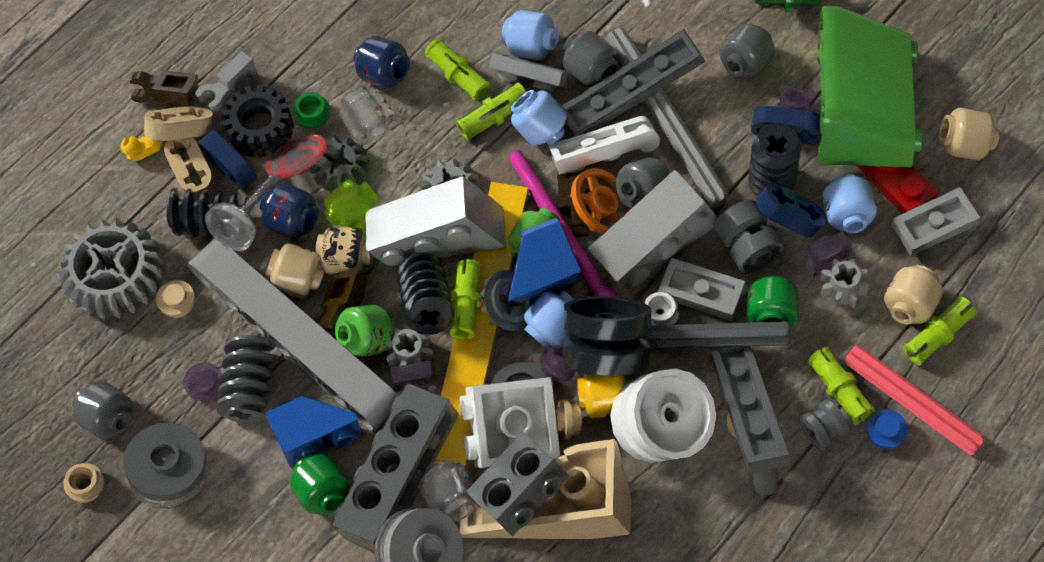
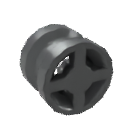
[799,399,850,451]

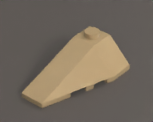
[460,439,631,539]

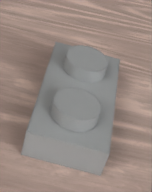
[488,53,569,91]
[891,187,981,256]
[658,258,745,321]

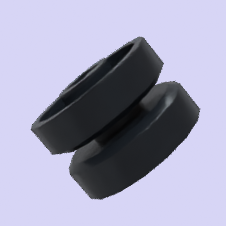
[563,296,652,376]

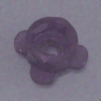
[775,84,816,112]

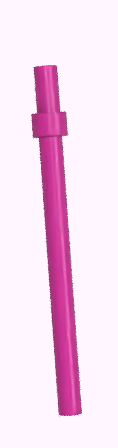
[508,151,618,297]

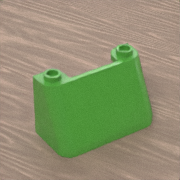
[817,6,922,167]

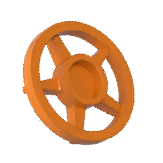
[570,168,631,235]

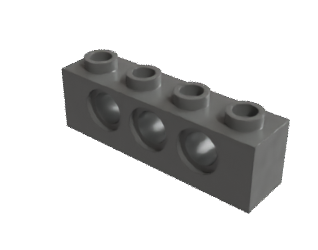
[332,383,459,556]

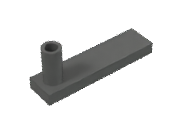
[709,346,789,496]

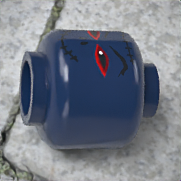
[354,36,410,88]
[260,183,319,239]

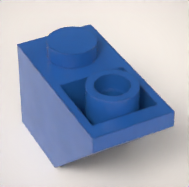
[265,396,363,467]

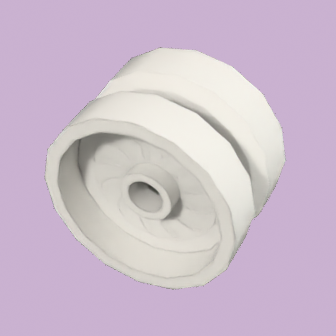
[610,368,716,463]

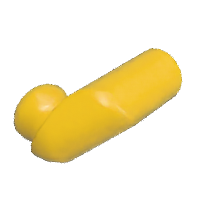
[120,136,163,161]

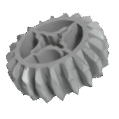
[58,218,163,320]

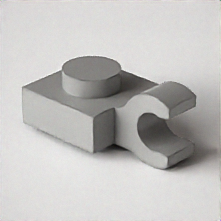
[195,51,259,115]

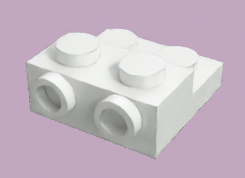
[460,377,560,468]

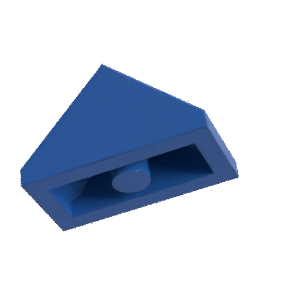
[508,218,581,301]

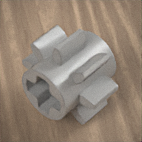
[820,258,869,308]
[386,327,434,376]

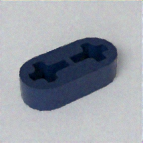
[751,106,822,145]
[197,130,257,191]
[755,183,827,238]

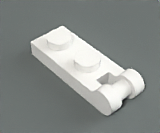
[549,116,660,174]

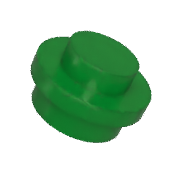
[293,92,330,129]

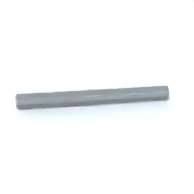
[608,27,728,208]

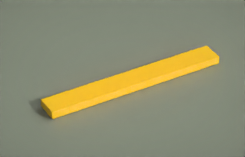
[431,182,529,474]

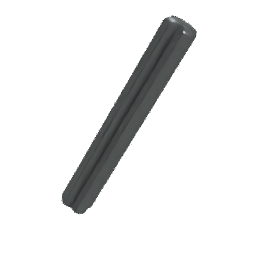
[643,322,791,349]

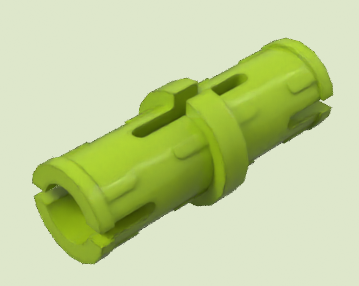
[425,38,491,102]
[456,82,526,141]
[449,259,482,340]
[902,296,977,366]
[808,347,875,425]

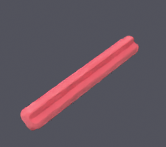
[845,345,985,455]

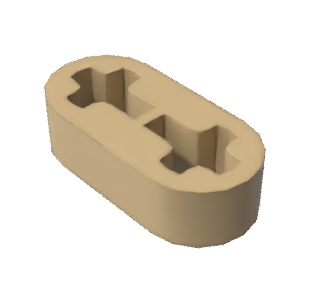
[144,106,213,141]
[164,137,215,200]

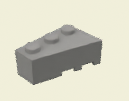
[588,170,718,290]
[365,176,506,266]

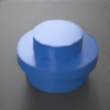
[866,409,908,449]

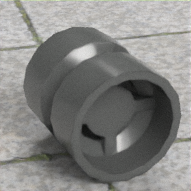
[713,200,784,274]

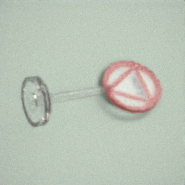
[205,135,327,251]

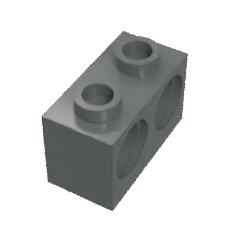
[466,432,569,537]

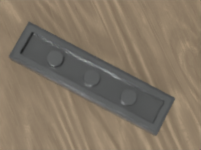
[561,29,705,137]

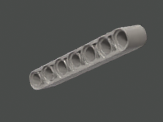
[187,238,398,432]

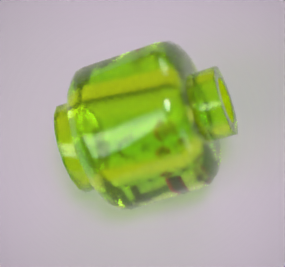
[322,179,379,230]

